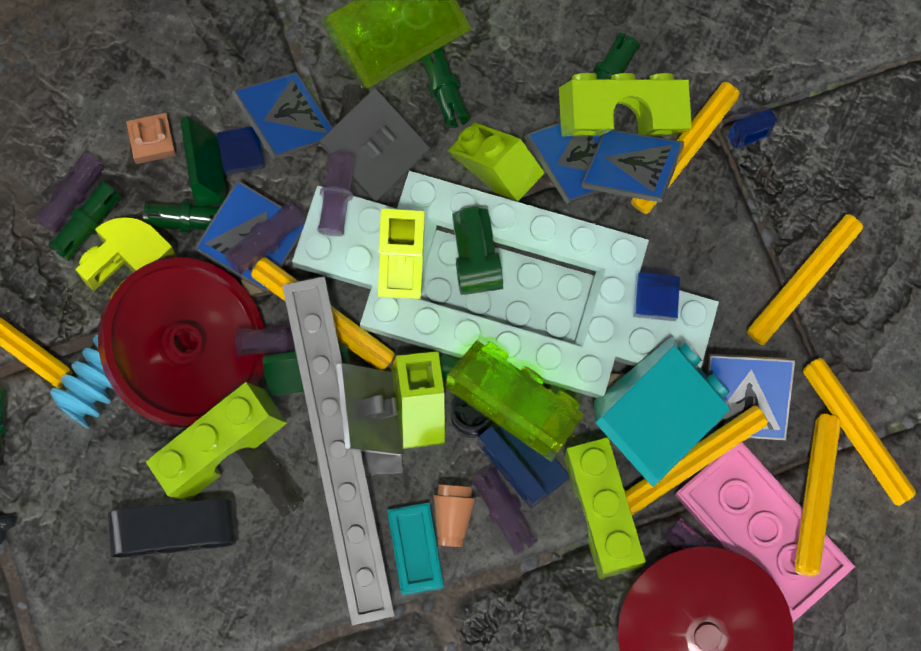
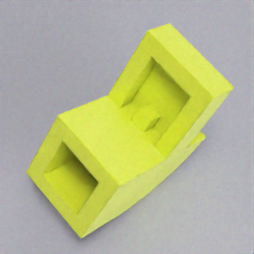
[378,209,425,299]
[75,217,176,292]

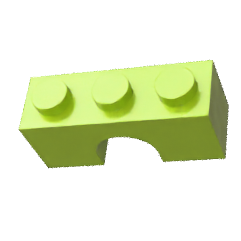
[559,73,692,136]
[146,382,287,501]
[563,437,646,580]

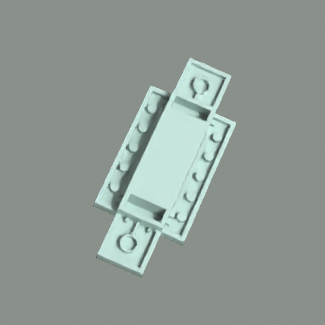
[292,171,719,398]

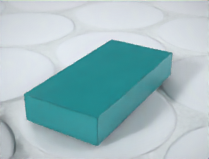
[387,503,444,596]

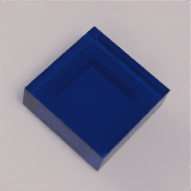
[728,108,777,149]
[217,126,265,175]
[633,273,680,321]

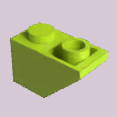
[448,122,545,202]
[391,351,445,449]

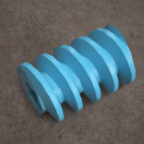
[50,334,113,429]

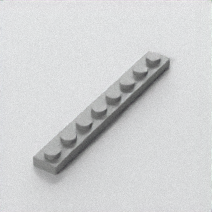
[282,276,395,625]

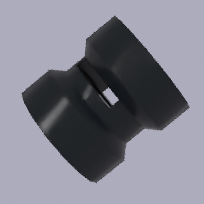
[451,388,493,438]

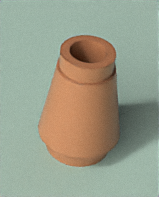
[433,484,476,547]

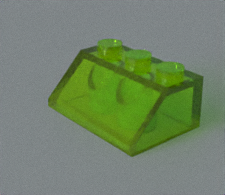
[321,0,472,89]
[446,340,584,462]

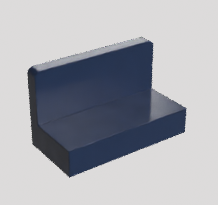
[477,414,569,509]

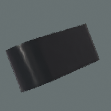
[108,499,236,558]

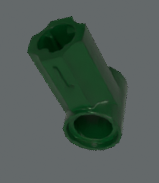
[452,207,503,295]

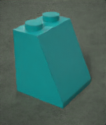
[594,336,731,487]

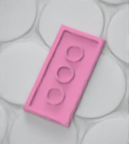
[675,442,855,623]

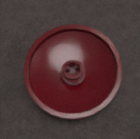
[98,257,266,428]
[617,546,794,651]

